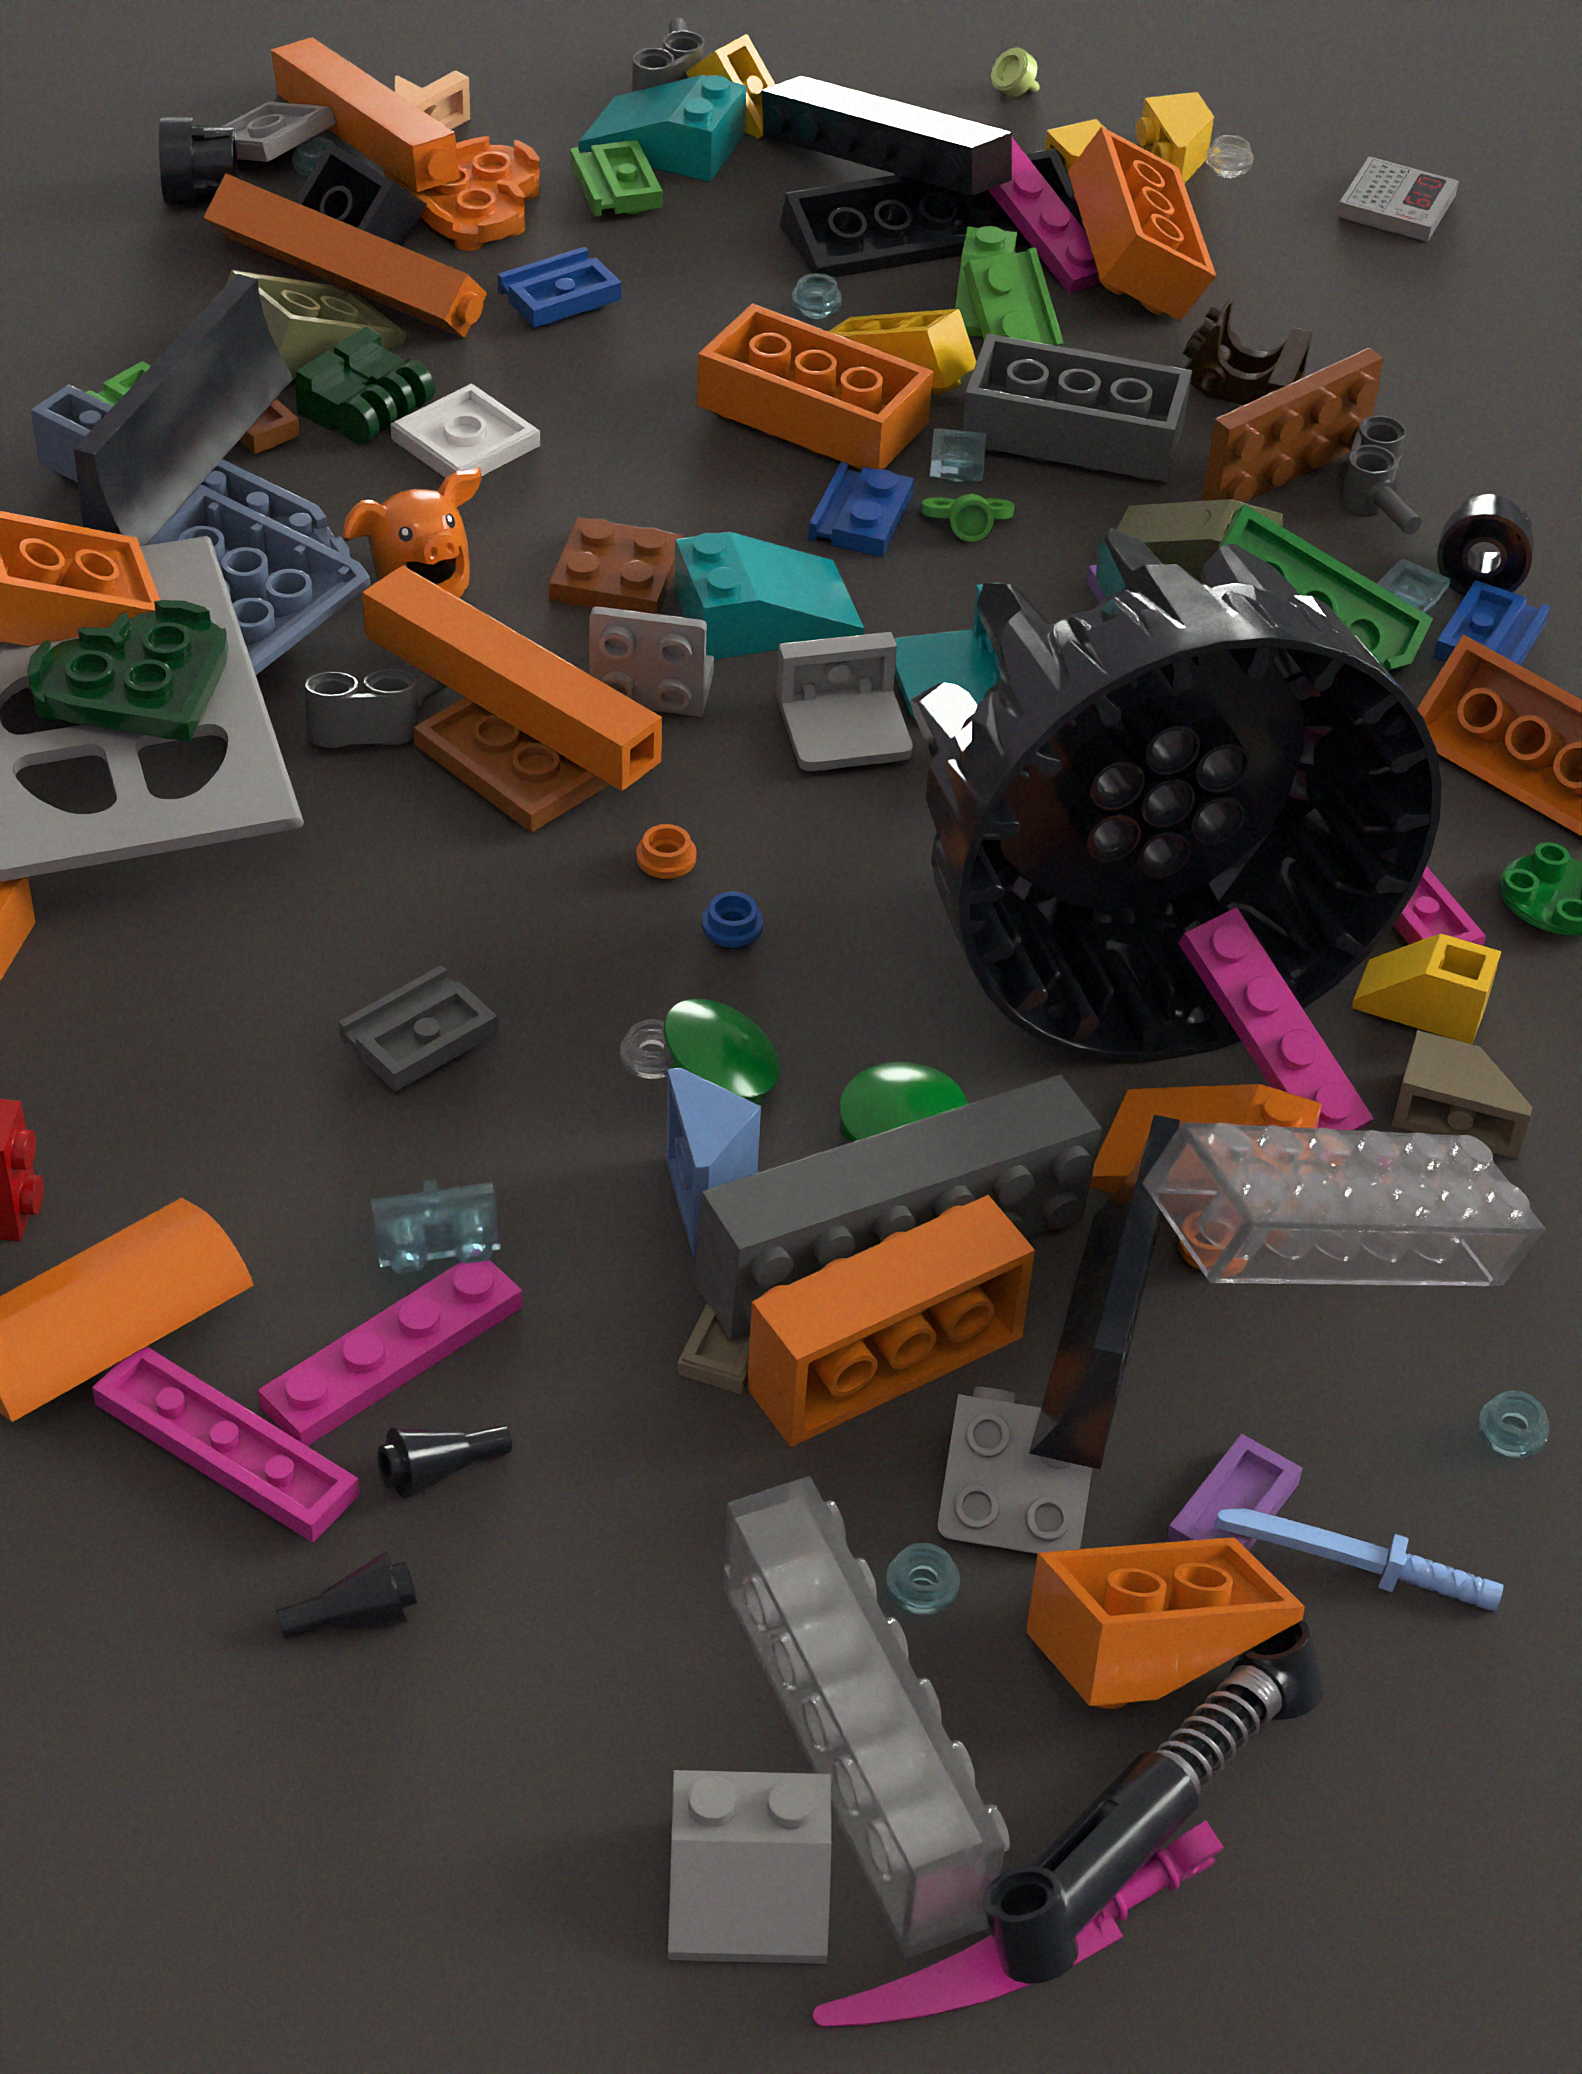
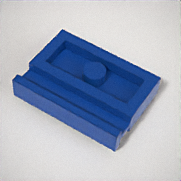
[497,247,622,328]
[808,462,915,558]
[1433,580,1551,666]

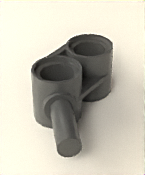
[632,18,705,92]
[1340,415,1422,535]
[305,669,448,748]

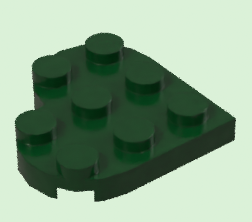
[27,600,228,742]

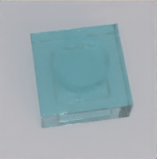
[929,428,987,482]
[1377,558,1450,615]

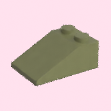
[226,270,407,379]

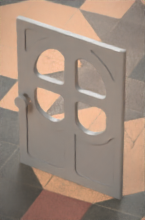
[0,536,304,882]

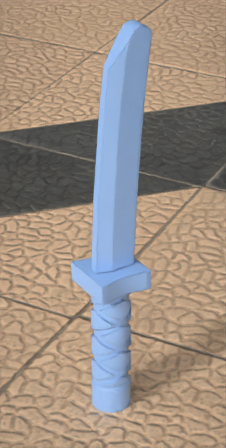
[1215,1508,1503,1612]

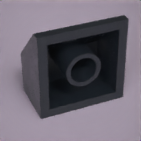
[294,142,427,246]

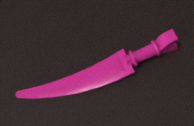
[812,1821,1223,2027]

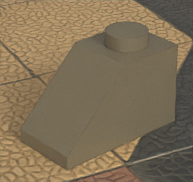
[1391,1030,1533,1160]

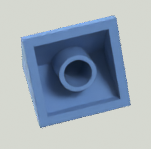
[665,1068,761,1257]

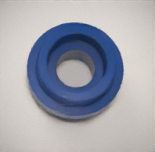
[702,891,763,948]

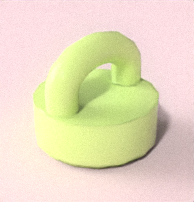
[991,47,1040,98]

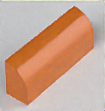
[0,1198,254,1422]

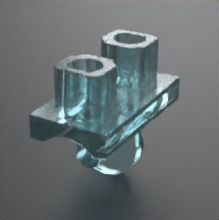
[371,1179,501,1274]

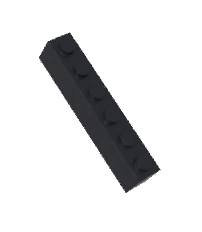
[761,76,1012,196]

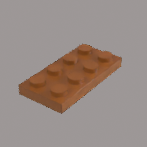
[1202,348,1384,503]

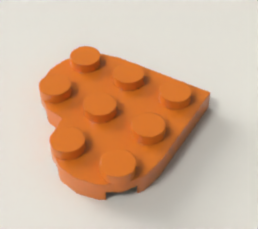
[383,136,540,251]

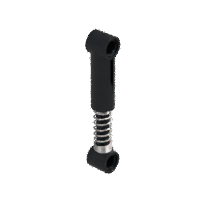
[983,1620,1323,1984]

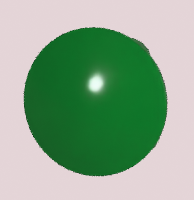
[1499,842,1582,935]
[664,999,780,1104]
[840,1062,968,1142]

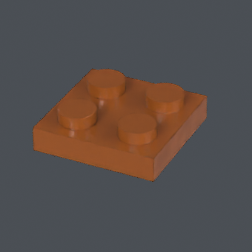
[549,517,684,614]

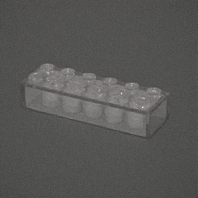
[1142,1122,1546,1286]
[723,1476,1010,1959]

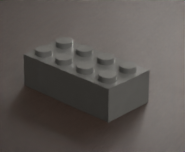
[961,334,1192,482]

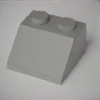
[668,1770,831,1964]

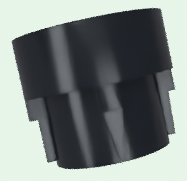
[159,117,238,203]
[1437,494,1534,597]

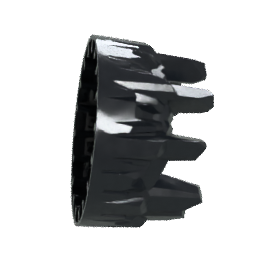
[910,529,1442,1061]

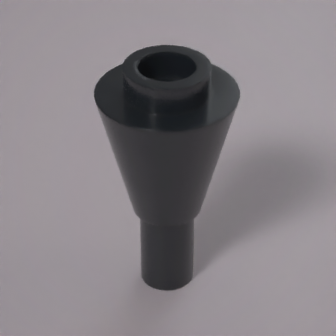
[377,1425,512,1499]
[276,1551,418,1639]

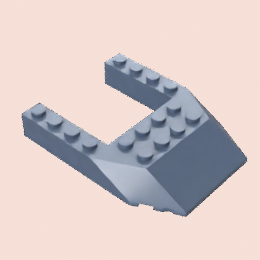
[24,384,370,699]

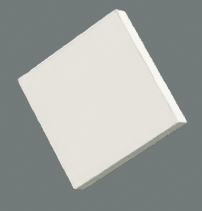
[391,384,540,477]

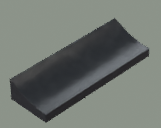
[779,148,1086,281]
[74,274,293,546]
[1029,1115,1180,1470]

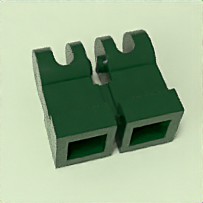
[296,327,435,444]

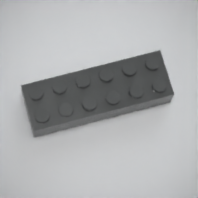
[694,1074,1102,1340]

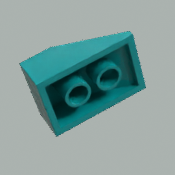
[578,75,747,182]
[674,532,865,659]

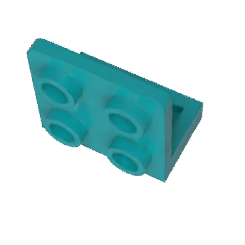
[894,583,1001,718]

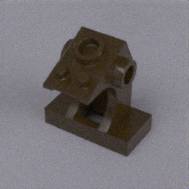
[1182,298,1312,405]

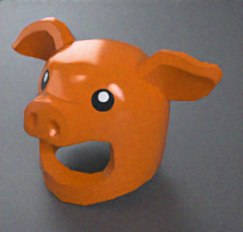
[342,467,482,599]

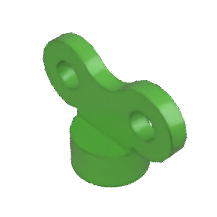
[921,494,1015,542]

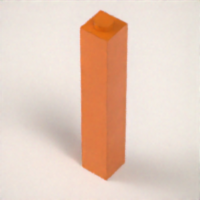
[271,37,460,192]
[203,174,487,338]
[362,565,662,791]

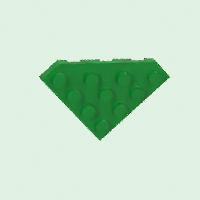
[1217,504,1433,674]

